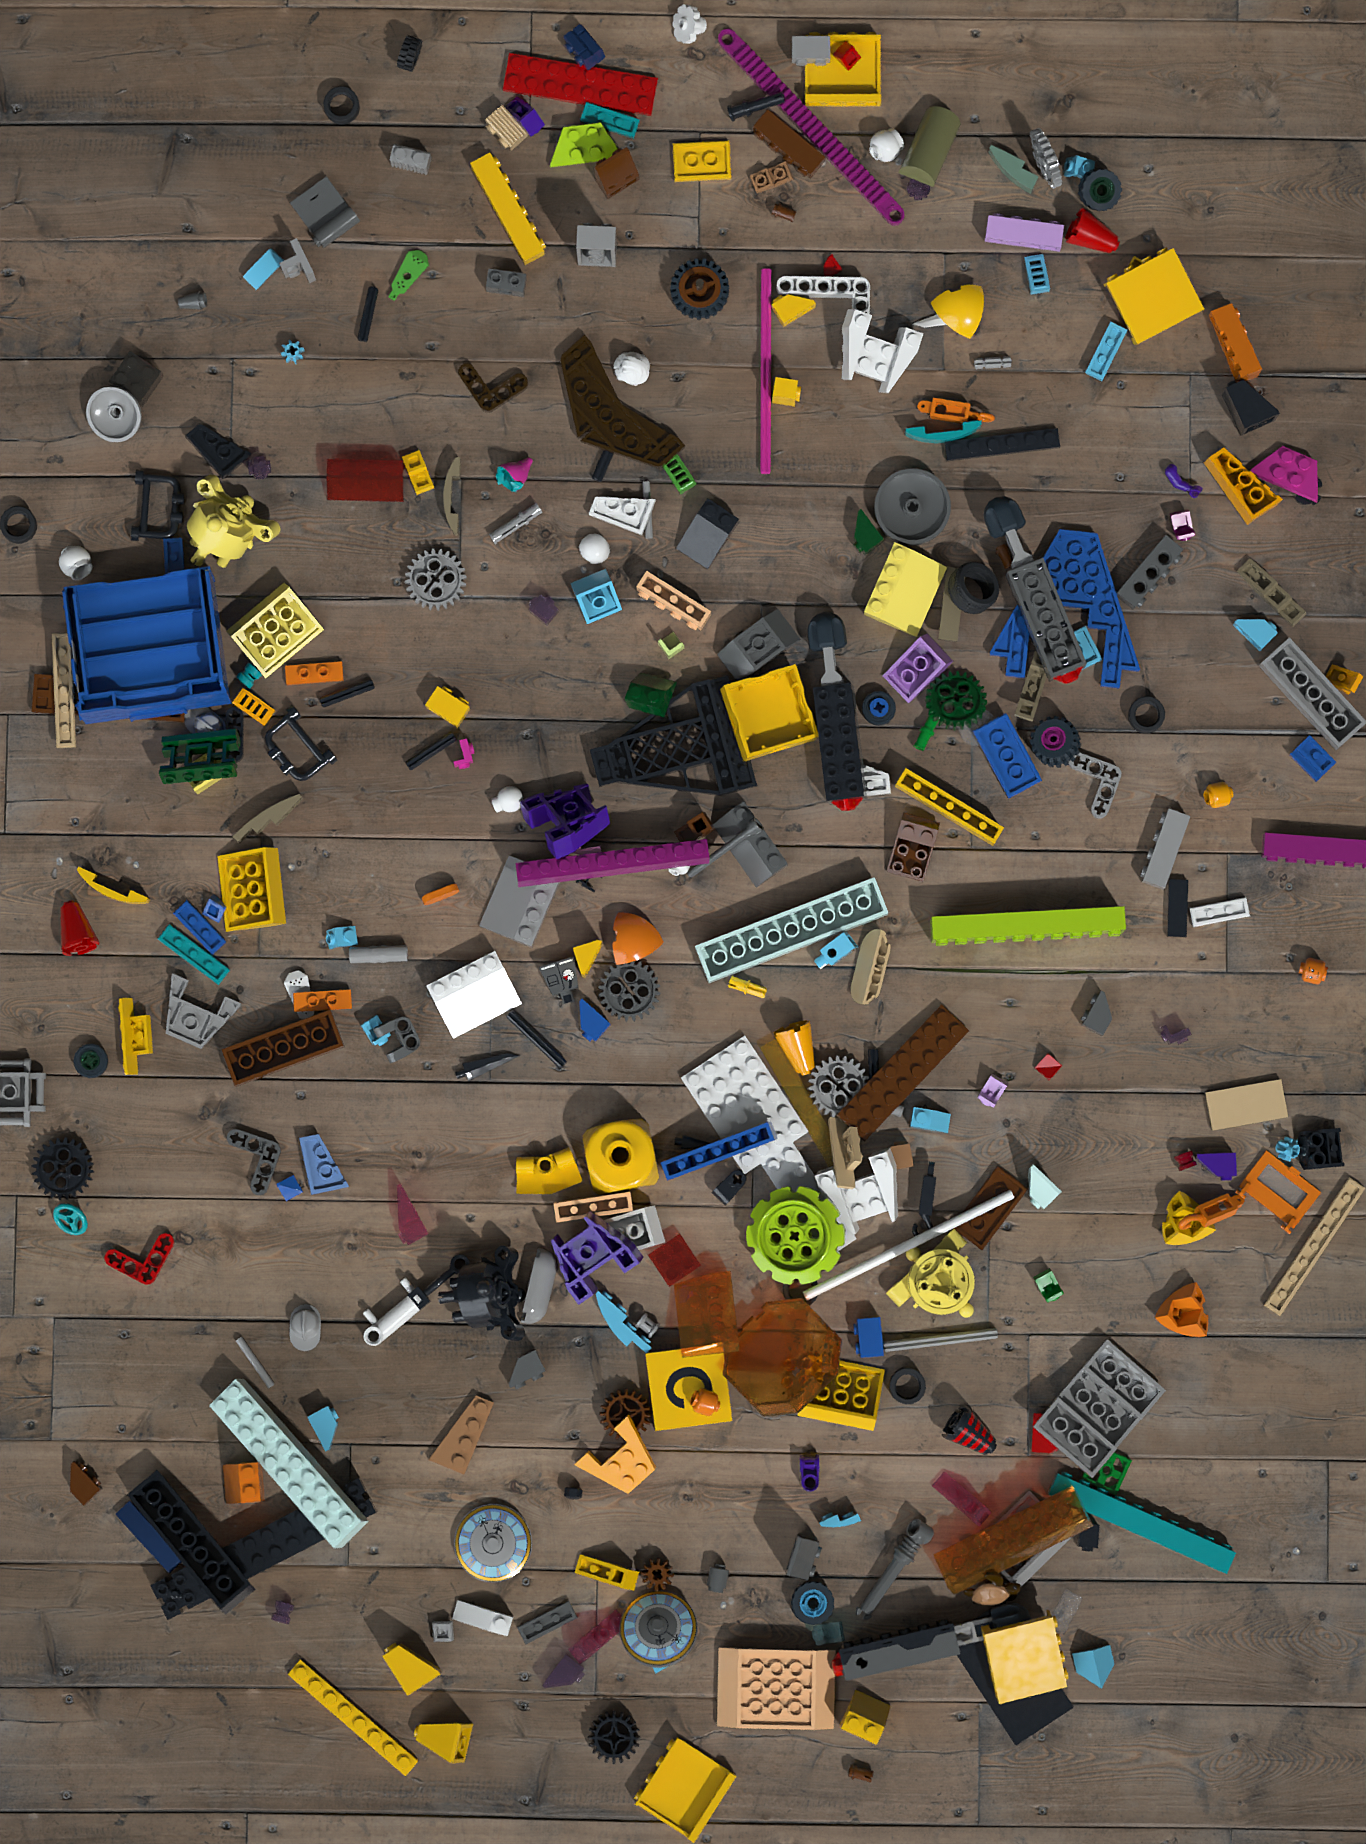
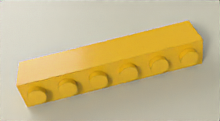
[470,153,546,265]
[895,768,1004,846]

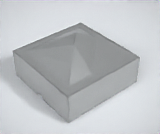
[432,1621,454,1642]

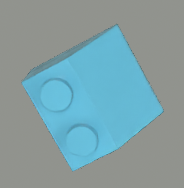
[570,569,622,624]

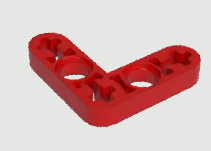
[104,1233,175,1285]

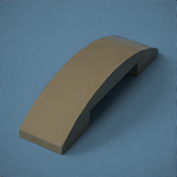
[443,457,461,536]
[1014,650,1047,721]

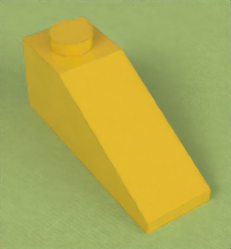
[575,1554,639,1591]

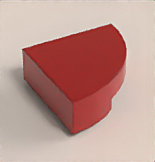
[823,254,842,277]

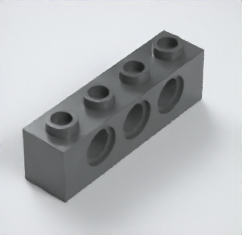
[1117,535,1183,610]

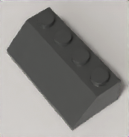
[713,802,788,888]

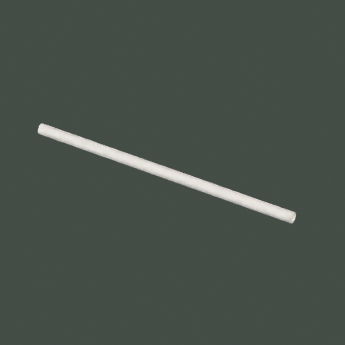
[803,1190,1014,1300]

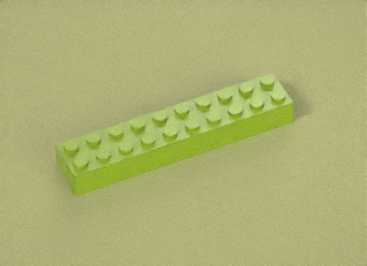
[930,906,1126,946]

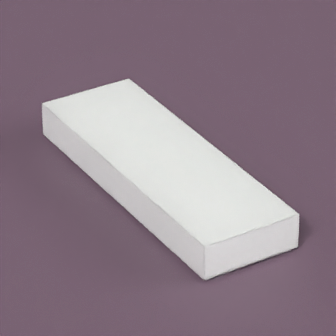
[1189,897,1250,927]

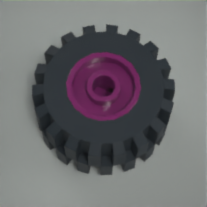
[1030,716,1081,768]

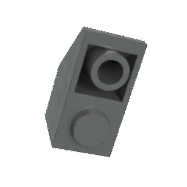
[1081,991,1112,1037]
[509,1350,546,1390]

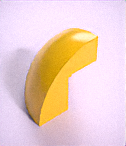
[931,285,984,339]
[1162,1191,1216,1245]

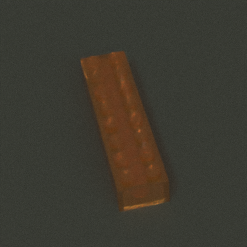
[933,1486,1093,1595]

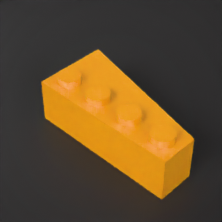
[1204,448,1283,525]

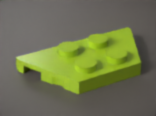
[550,122,618,167]

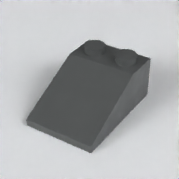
[785,1535,822,1580]

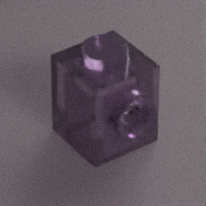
[529,595,559,626]

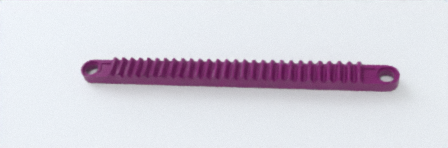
[718,29,905,226]

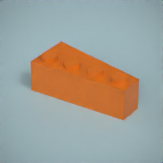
[1209,303,1262,382]

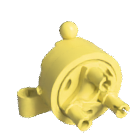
[187,474,280,568]
[886,1229,975,1318]

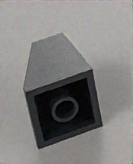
[1222,380,1280,436]

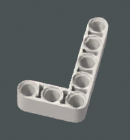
[776,276,870,331]

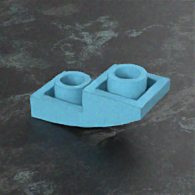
[243,248,284,290]
[819,1511,861,1527]

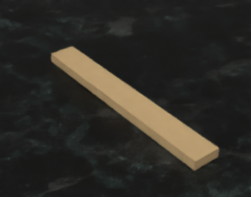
[1264,1177,1365,1316]

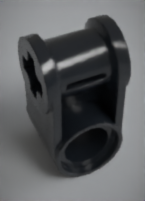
[711,1170,746,1206]

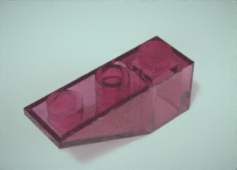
[568,1609,622,1664]

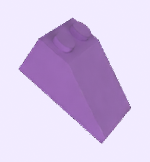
[883,634,953,703]

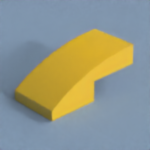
[402,450,434,495]

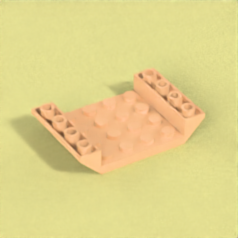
[717,1647,835,1730]

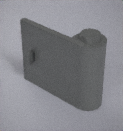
[290,176,360,248]

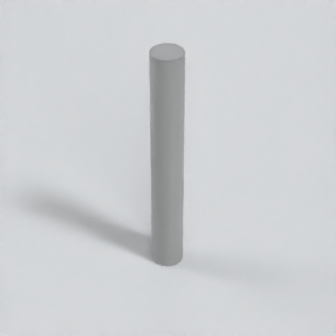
[642,481,653,539]
[236,1337,275,1389]

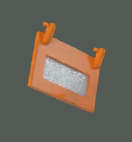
[1235,1150,1321,1234]

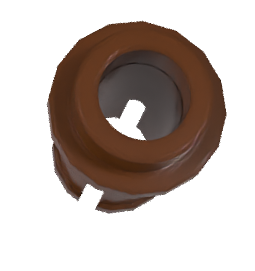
[772,203,797,222]
[995,544,1013,569]
[848,1764,874,1783]

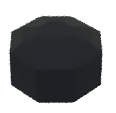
[564,1487,583,1500]

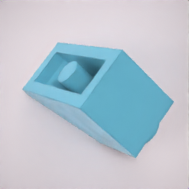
[1233,619,1278,651]
[910,1107,951,1133]
[307,1406,339,1451]

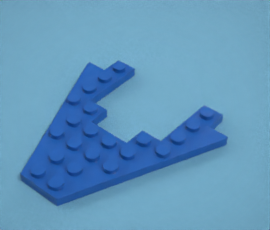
[989,529,1140,689]

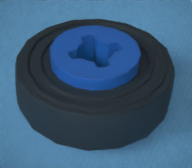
[862,691,896,726]

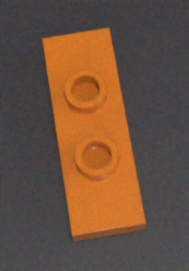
[285,661,344,686]
[293,989,352,1012]

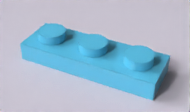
[1085,322,1127,381]

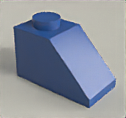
[579,999,611,1042]

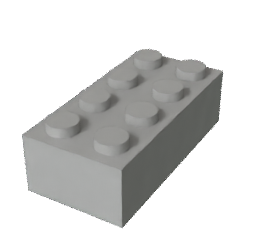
[576,223,617,267]

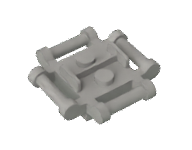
[0,1058,46,1127]

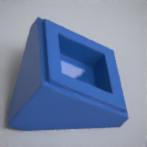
[202,894,226,923]
[276,1175,303,1201]

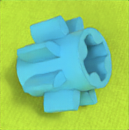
[281,340,305,364]
[1276,1136,1300,1162]

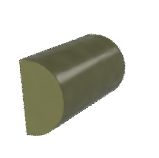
[899,106,961,187]

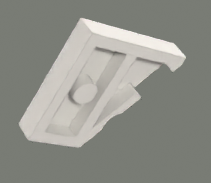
[863,765,891,796]

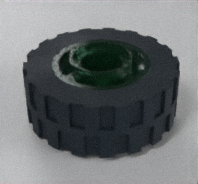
[1078,168,1122,211]

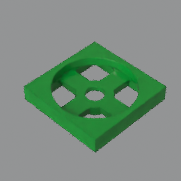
[1081,1452,1132,1495]

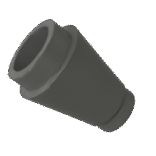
[178,291,207,310]

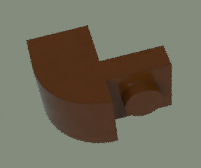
[674,812,715,842]

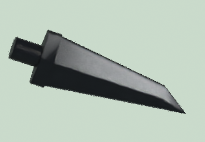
[455,1053,520,1081]

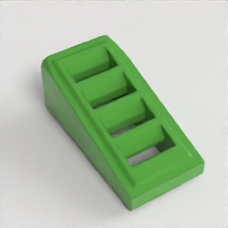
[663,454,696,495]

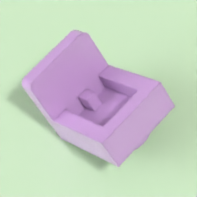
[978,1074,1009,1108]

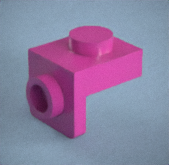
[453,739,475,769]

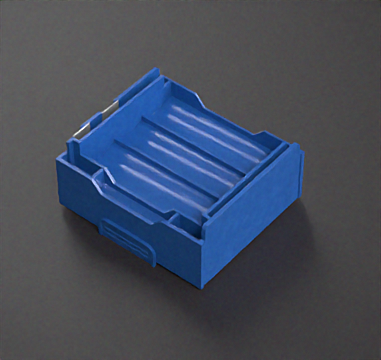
[62,566,232,724]

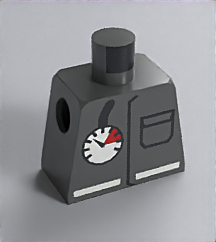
[539,956,578,1005]

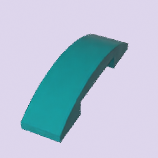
[905,420,982,443]

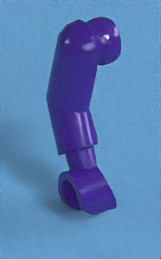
[1165,464,1203,498]

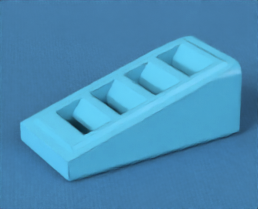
[1024,254,1050,295]

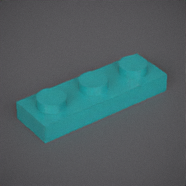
[580,102,640,139]

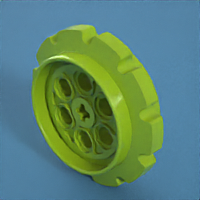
[746,1186,845,1285]

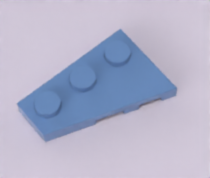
[299,1134,349,1195]

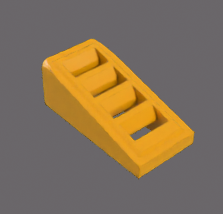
[232,688,275,726]

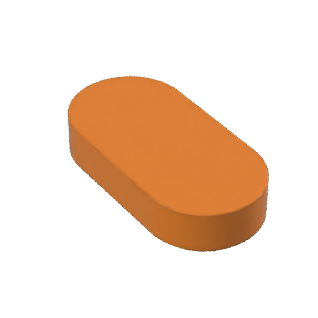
[421,884,459,905]

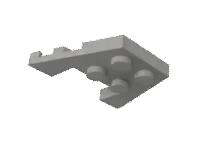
[166,974,241,1049]

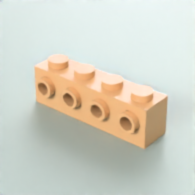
[636,571,711,631]

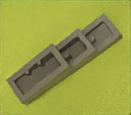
[1237,558,1306,627]
[938,567,965,642]
[232,794,303,844]

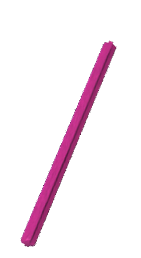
[760,268,771,474]

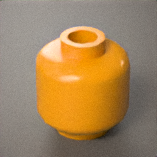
[1203,782,1233,808]

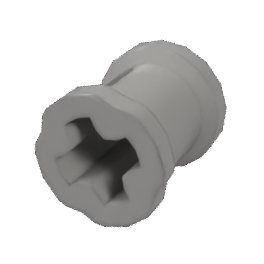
[635,1313,660,1338]

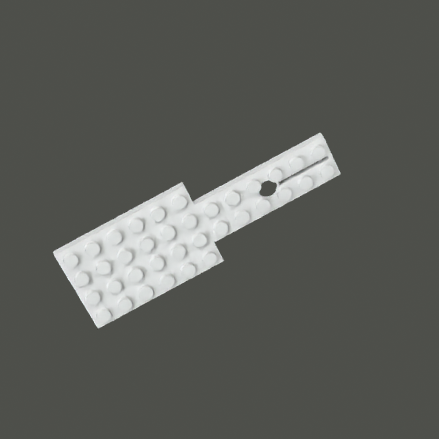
[681,1036,856,1251]

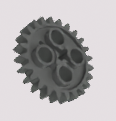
[598,961,661,1022]

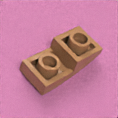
[750,161,794,193]

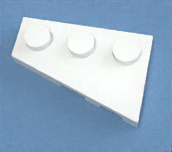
[589,497,656,535]

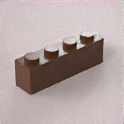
[753,109,826,179]

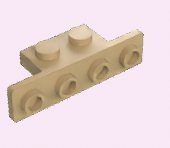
[828,1117,862,1189]

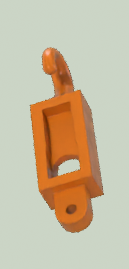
[917,398,995,424]
[1178,1193,1245,1230]

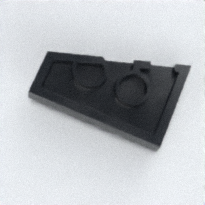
[185,424,252,479]

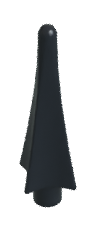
[674,1135,711,1149]

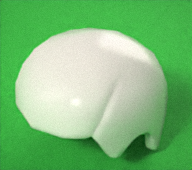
[579,534,610,564]

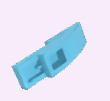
[596,1291,652,1353]

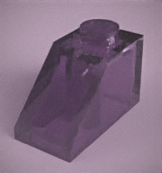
[542,1654,585,1688]

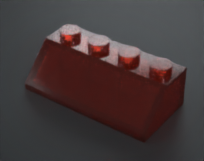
[327,459,405,502]

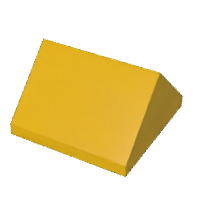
[573,940,603,978]

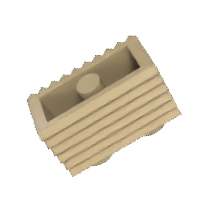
[485,105,528,151]

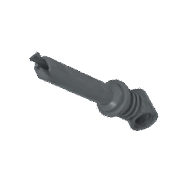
[856,1519,934,1620]

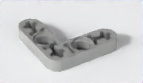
[1068,753,1122,819]

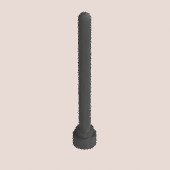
[687,818,764,877]

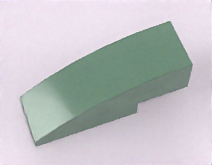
[988,145,1039,194]

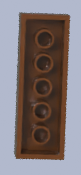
[221,1010,345,1087]

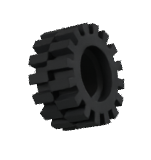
[397,35,423,72]

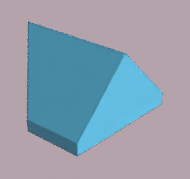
[1072,1645,1114,1689]

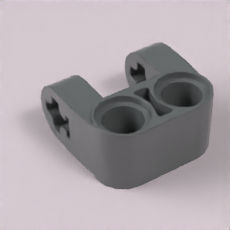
[373,1016,420,1063]

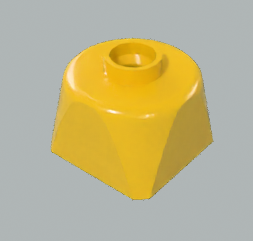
[582,1119,659,1195]

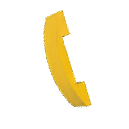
[77,867,150,904]

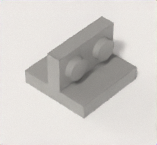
[279,238,316,283]

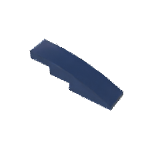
[116,1501,181,1573]

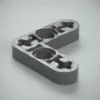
[227,1129,281,1196]

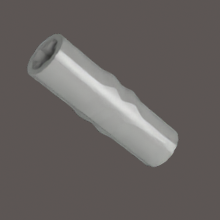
[349,945,408,963]

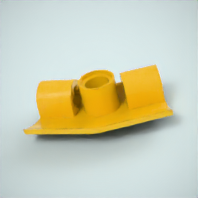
[516,1147,583,1194]

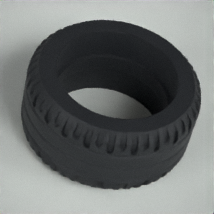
[947,562,999,614]

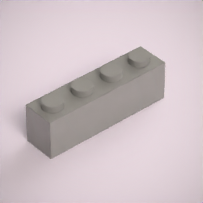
[1140,809,1190,890]

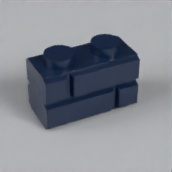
[563,24,605,70]

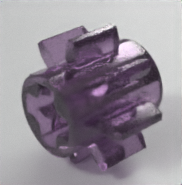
[907,179,930,200]
[248,456,271,479]

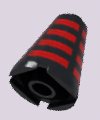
[942,1405,997,1455]

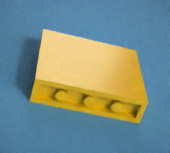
[805,32,881,106]
[1103,247,1204,345]
[981,1610,1069,1704]
[634,1737,736,1843]

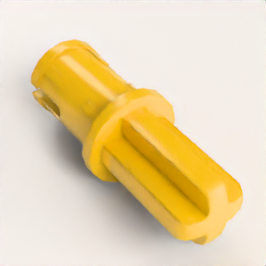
[728,976,767,998]

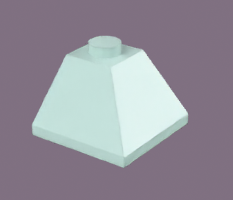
[1028,1165,1062,1209]

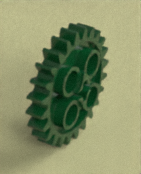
[925,671,987,731]

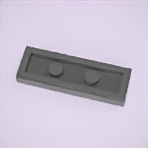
[517,1601,578,1644]

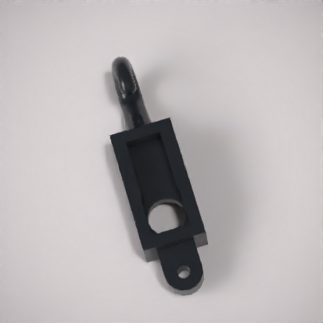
[912,1161,937,1237]

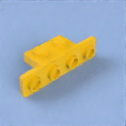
[118,998,153,1075]

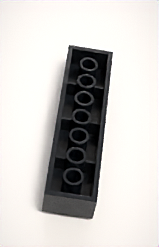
[127,1470,256,1615]

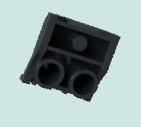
[1297,1128,1345,1170]

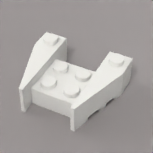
[842,309,923,393]
[815,1147,898,1235]

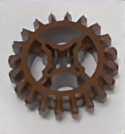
[599,1388,652,1441]

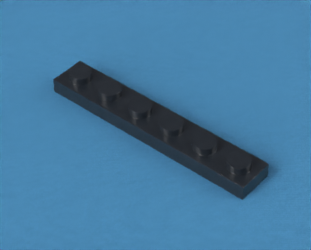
[944,428,1060,462]

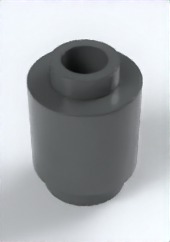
[707,1564,729,1593]

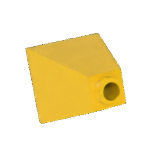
[414,1723,473,1763]

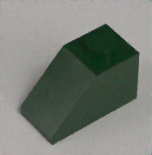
[853,509,884,555]

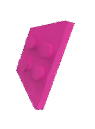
[1251,446,1318,503]

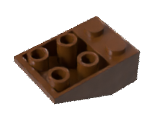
[594,147,639,200]
[886,812,940,882]

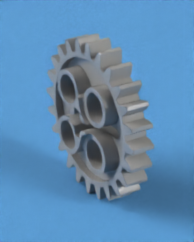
[1030,128,1062,189]
[405,549,467,611]
[807,1056,869,1118]

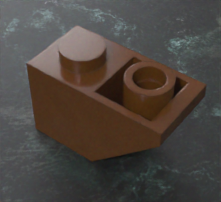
[70,1461,102,1506]

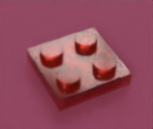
[648,1234,701,1287]

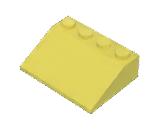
[864,542,947,637]
[226,583,324,678]

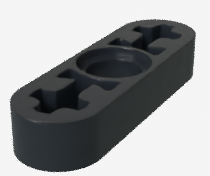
[226,707,244,763]

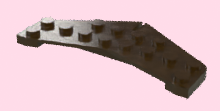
[560,335,686,468]

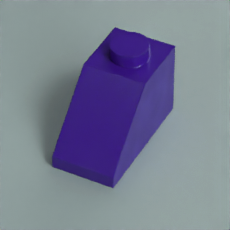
[505,96,545,137]
[1195,1153,1237,1181]

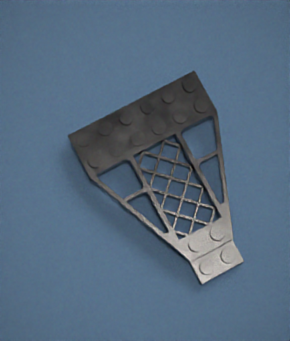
[590,675,757,796]

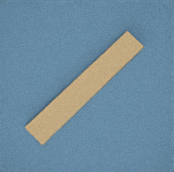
[52,633,76,748]

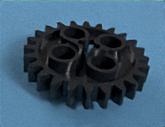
[31,1138,95,1200]

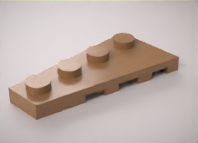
[429,1395,494,1475]

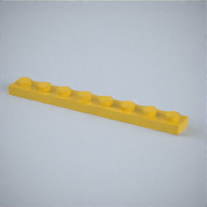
[287,1659,418,1776]

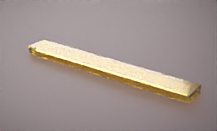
[760,1039,834,1167]

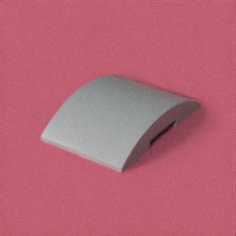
[1033,1339,1166,1478]

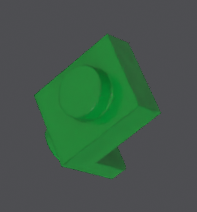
[1033,1268,1064,1303]

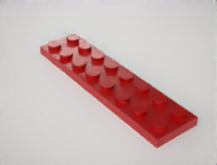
[503,53,658,116]

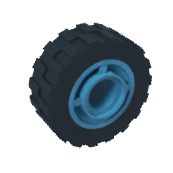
[791,1582,835,1625]

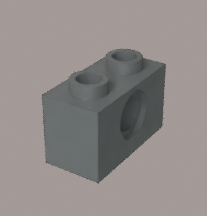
[486,268,527,297]

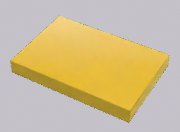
[673,141,731,182]

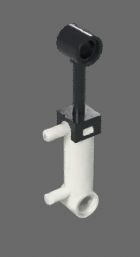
[363,1254,470,1346]

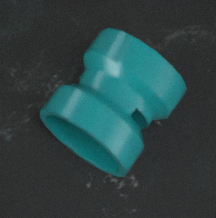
[236,662,262,689]

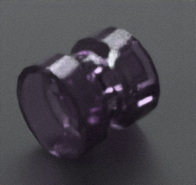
[271,1600,295,1624]

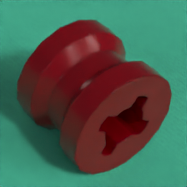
[1174,1150,1197,1171]

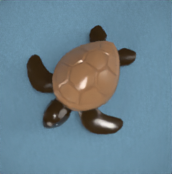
[963,1572,1021,1606]

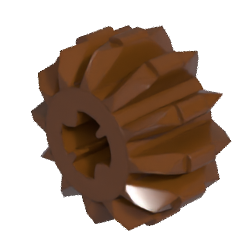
[641,1558,674,1591]

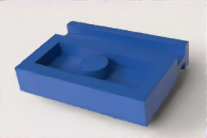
[1289,735,1336,782]

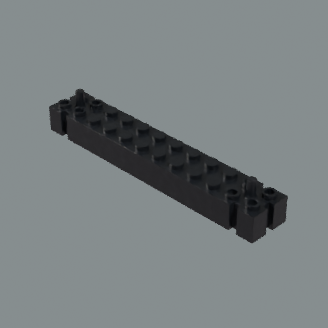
[150,1478,377,1620]

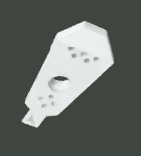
[284,970,315,1019]

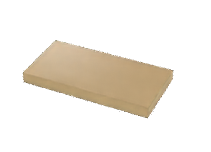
[1205,1079,1288,1131]

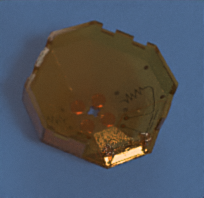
[723,1298,842,1417]

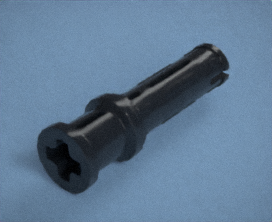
[727,91,786,122]

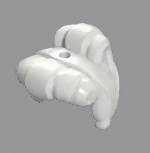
[614,352,650,386]

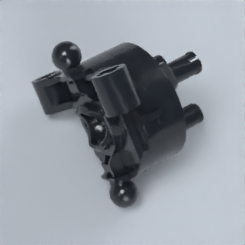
[438,1246,526,1341]

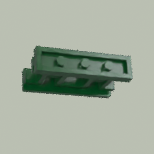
[159,729,241,784]

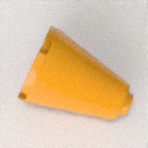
[773,1020,815,1076]

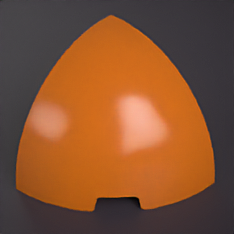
[612,912,663,965]
[1155,1282,1208,1337]

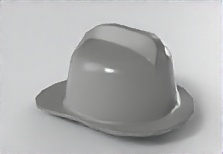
[185,707,226,733]
[289,1304,321,1351]

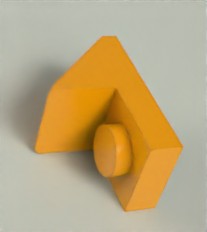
[1325,664,1363,695]

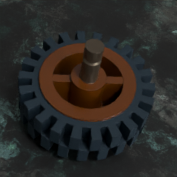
[670,258,729,320]

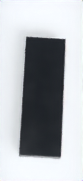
[1167,879,1188,938]

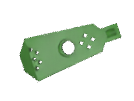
[388,250,429,301]

